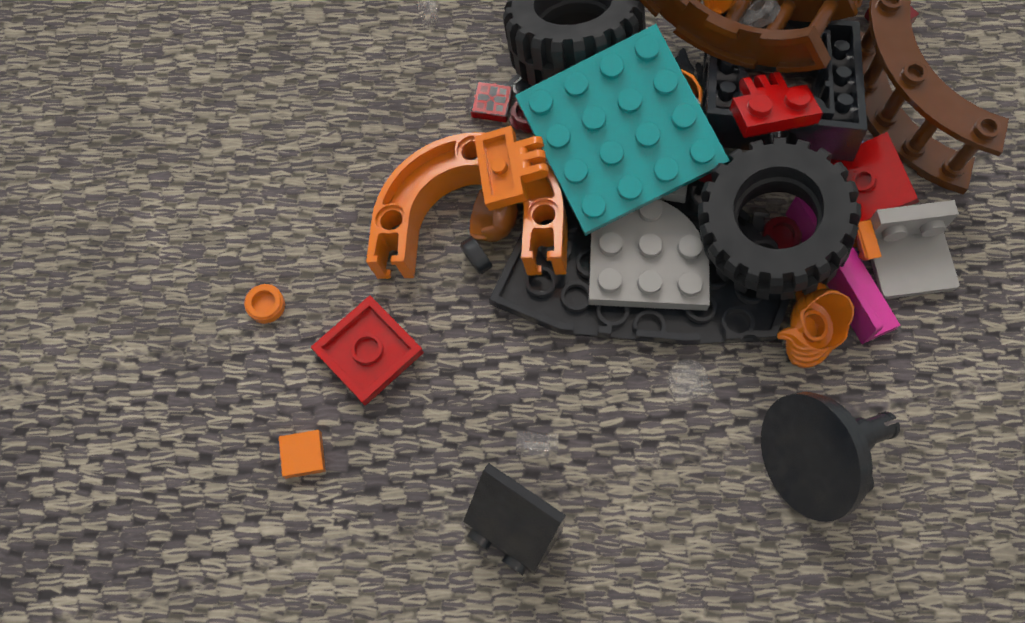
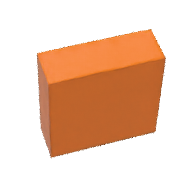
[279,430,326,479]

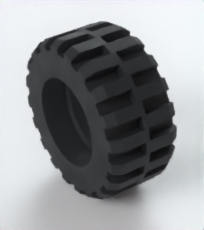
[503,0,646,86]
[698,138,861,300]

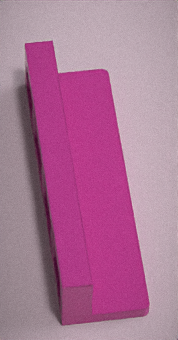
[786,197,900,344]

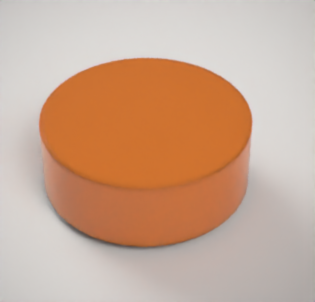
[244,284,285,324]

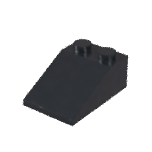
[463,463,566,576]

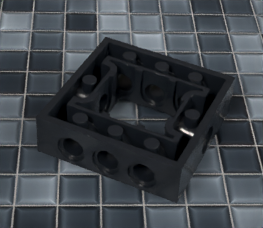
[702,10,868,162]

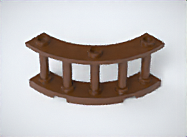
[640,0,858,73]
[860,0,1009,195]

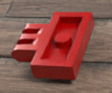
[730,72,823,138]

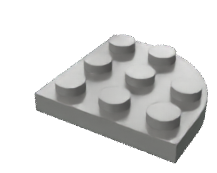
[588,199,710,311]

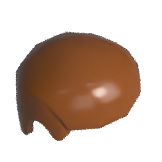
[469,189,518,242]

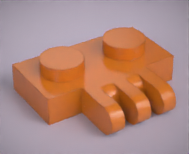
[474,125,549,211]

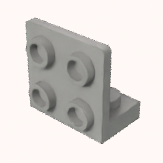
[870,200,960,299]

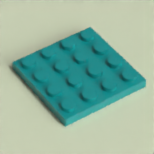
[515,24,730,236]

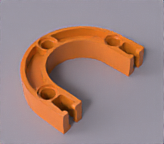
[366,132,568,279]

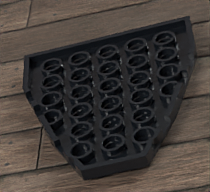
[489,180,790,345]

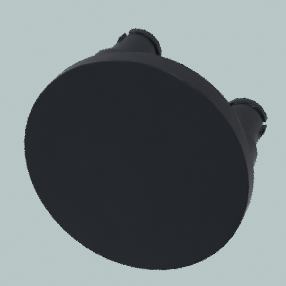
[761,392,900,522]

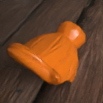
[777,283,854,368]

